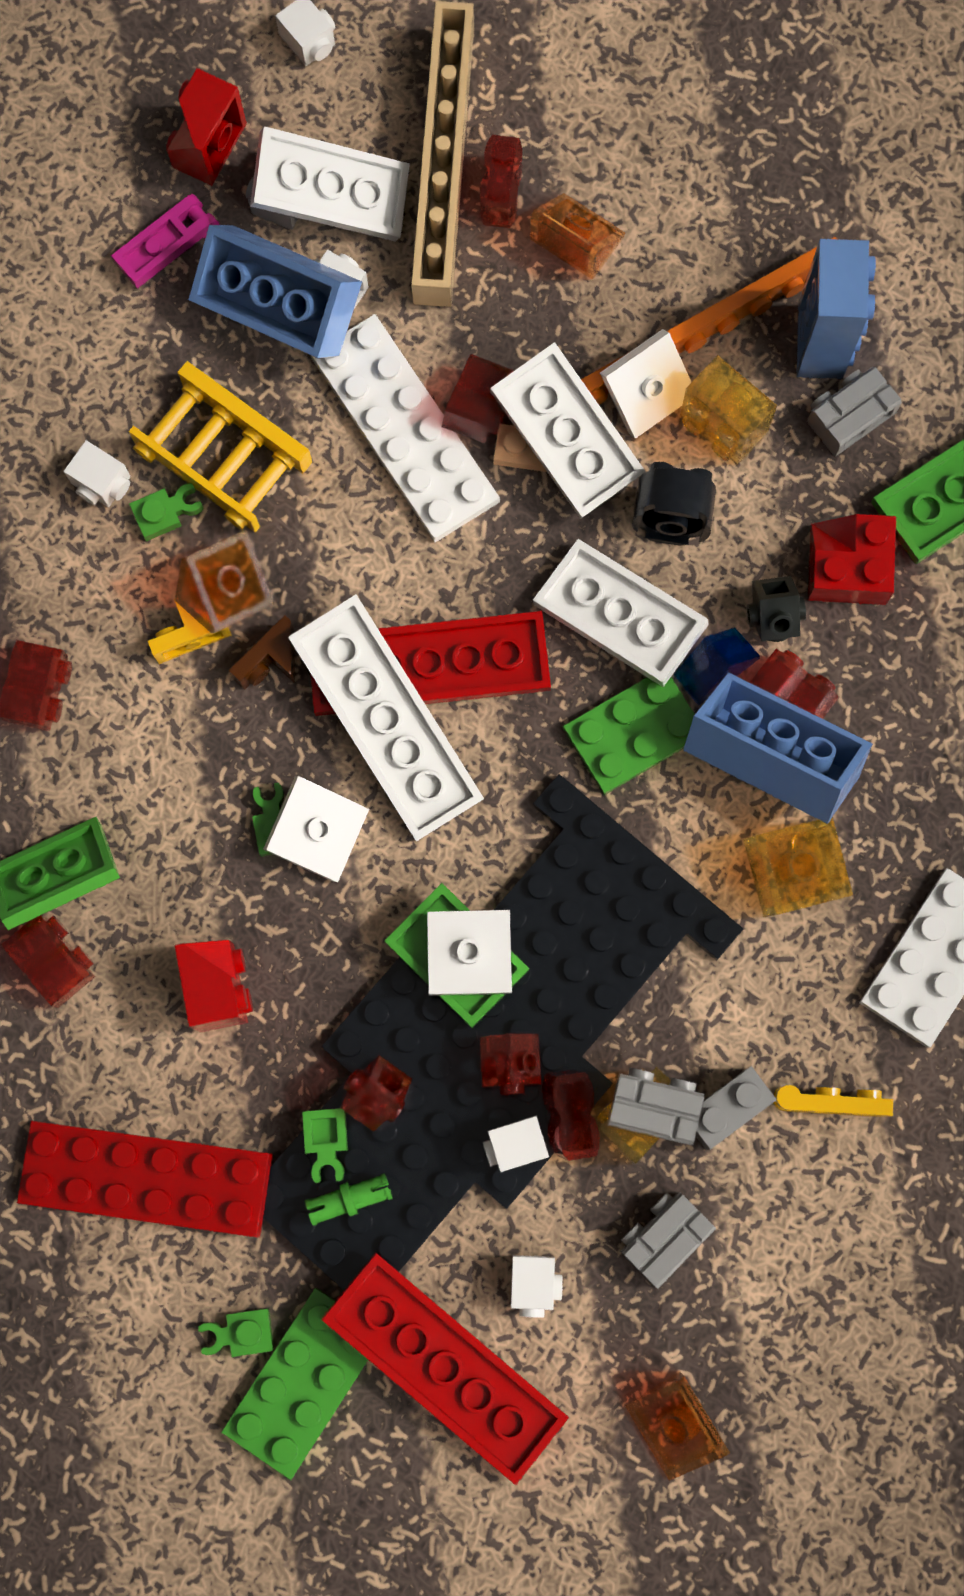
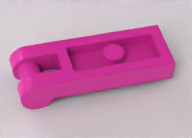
[111,194,219,289]

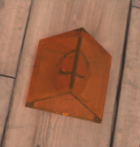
[530,193,626,280]
[175,530,275,633]
[625,1371,730,1481]

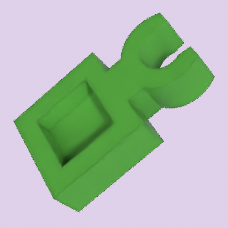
[129,483,204,542]
[252,782,284,857]
[302,1108,348,1183]
[198,1308,274,1357]

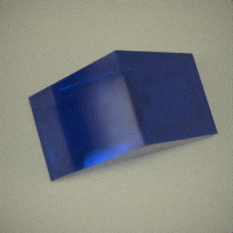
[674,628,760,705]

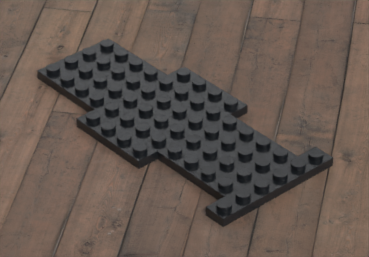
[263,774,743,1290]

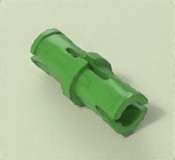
[305,1173,393,1226]

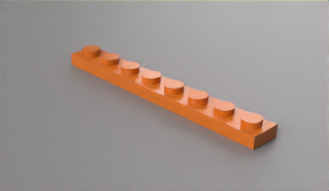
[581,237,836,405]

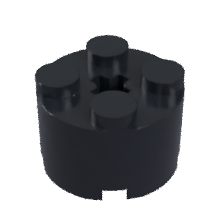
[632,462,716,546]

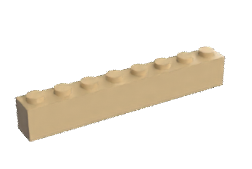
[411,1,474,307]

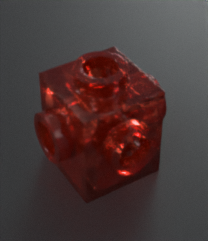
[480,1033,541,1095]
[341,1055,412,1132]

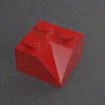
[166,68,247,186]
[808,514,896,605]
[175,940,253,1033]

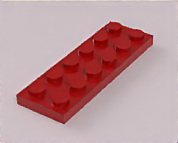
[310,611,551,716]
[17,1121,273,1238]
[321,1252,569,1486]

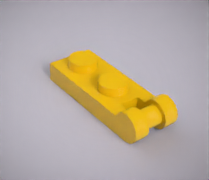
[773,1085,893,1117]

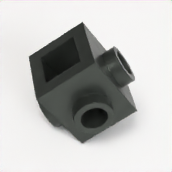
[747,576,806,642]

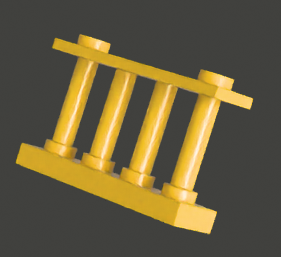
[129,361,312,533]

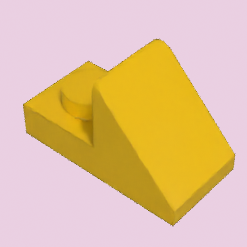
[148,598,232,664]

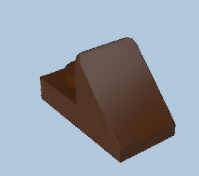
[228,615,295,690]

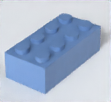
[188,225,362,358]
[797,239,876,379]
[683,672,872,824]

